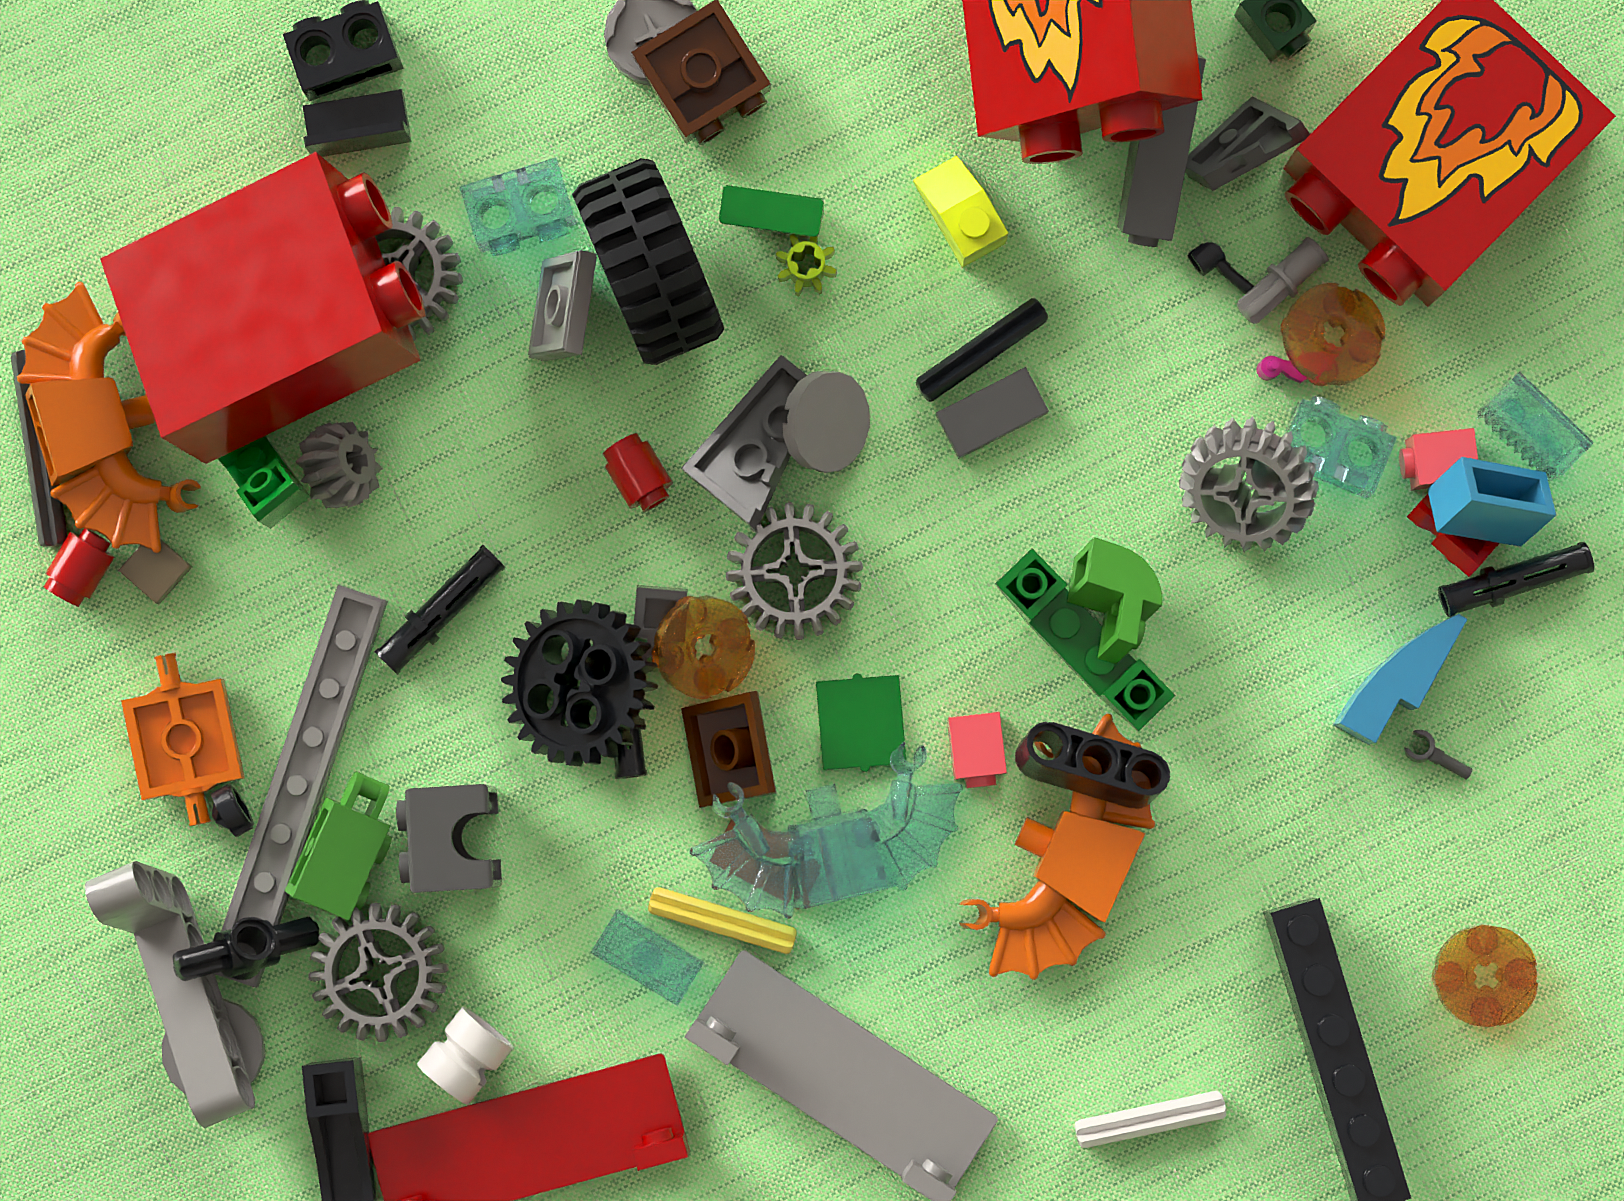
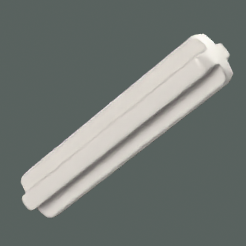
[1075,1091,1226,1148]

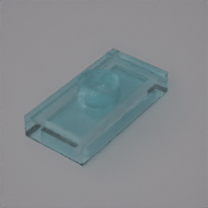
[591,909,704,1006]

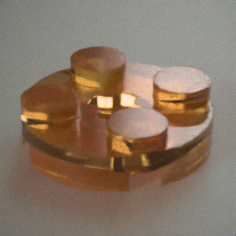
[1280,283,1385,387]
[651,595,755,699]
[1431,924,1538,1027]

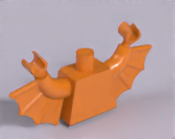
[17,282,201,553]
[959,714,1155,980]

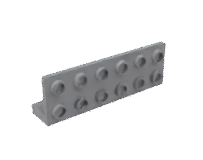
[685,950,998,1201]

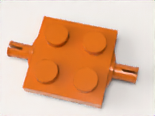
[121,653,245,826]

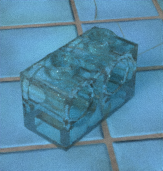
[459,157,577,256]
[1284,396,1397,499]

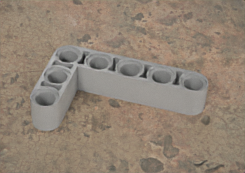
[85,861,255,1128]

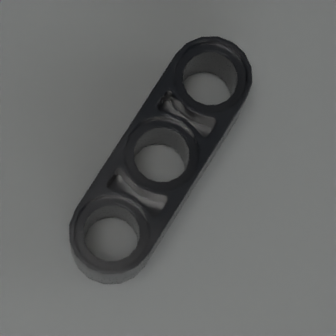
[1015,721,1170,809]

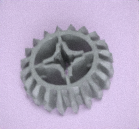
[375,207,463,341]
[1179,416,1319,553]
[726,502,863,640]
[309,903,449,1042]

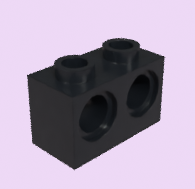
[283,0,404,101]

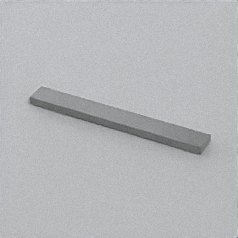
[214,585,388,988]

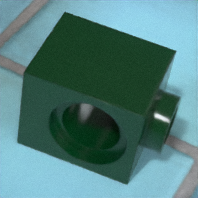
[1234,0,1317,62]

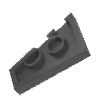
[681,355,807,531]

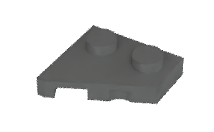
[1185,96,1310,191]

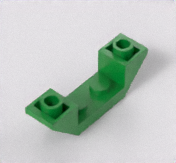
[218,436,310,529]
[995,548,1176,731]

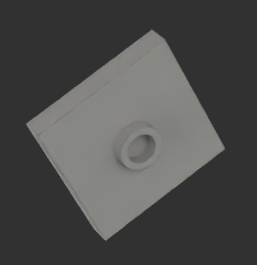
[528,250,597,361]

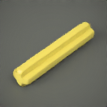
[648,887,797,954]

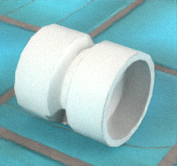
[417,1007,514,1105]

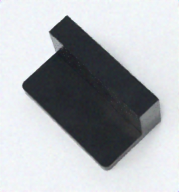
[303,89,412,157]

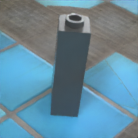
[1117,55,1206,247]

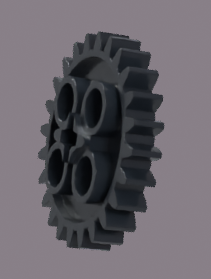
[501,599,658,767]

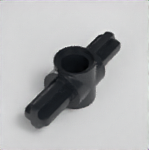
[172,917,320,981]

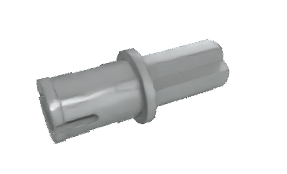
[1237,237,1329,324]

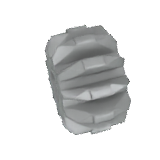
[295,422,383,509]

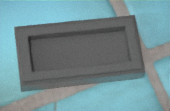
[936,367,1049,459]

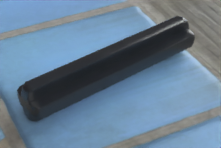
[916,298,1048,402]

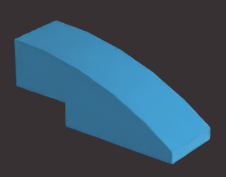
[1333,614,1467,745]

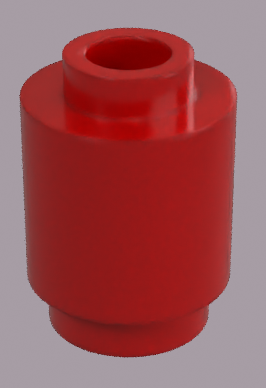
[603,433,673,512]
[43,528,115,607]

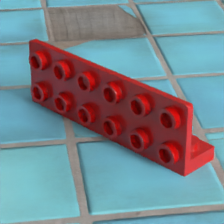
[368,1053,690,1201]

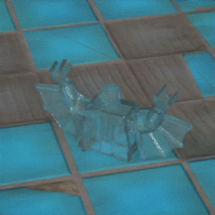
[689,742,963,919]

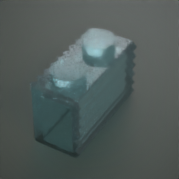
[1477,371,1594,481]

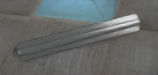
[11,350,68,548]

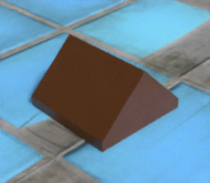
[681,691,777,808]

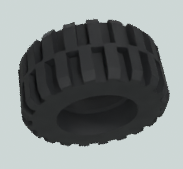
[572,158,724,365]

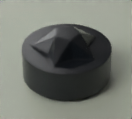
[211,784,254,837]

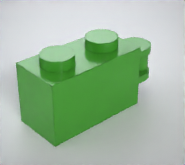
[285,771,392,920]

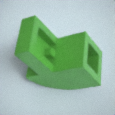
[1067,537,1162,664]

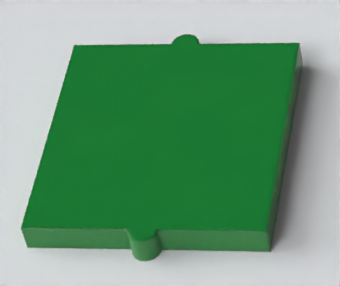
[816,673,907,772]

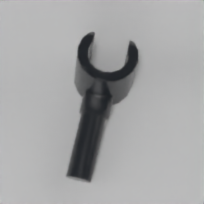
[1188,242,1254,294]

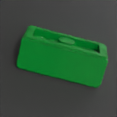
[719,185,824,237]

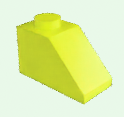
[913,156,1009,268]

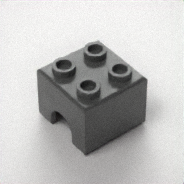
[396,784,502,893]

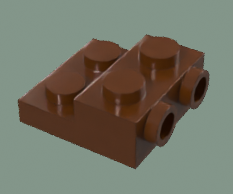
[631,0,771,145]

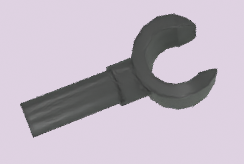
[1404,730,1472,780]

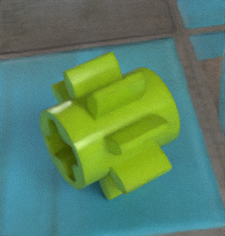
[776,234,837,297]

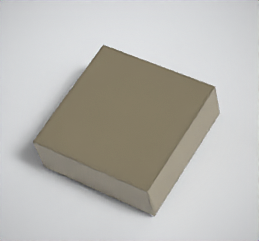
[118,538,192,605]

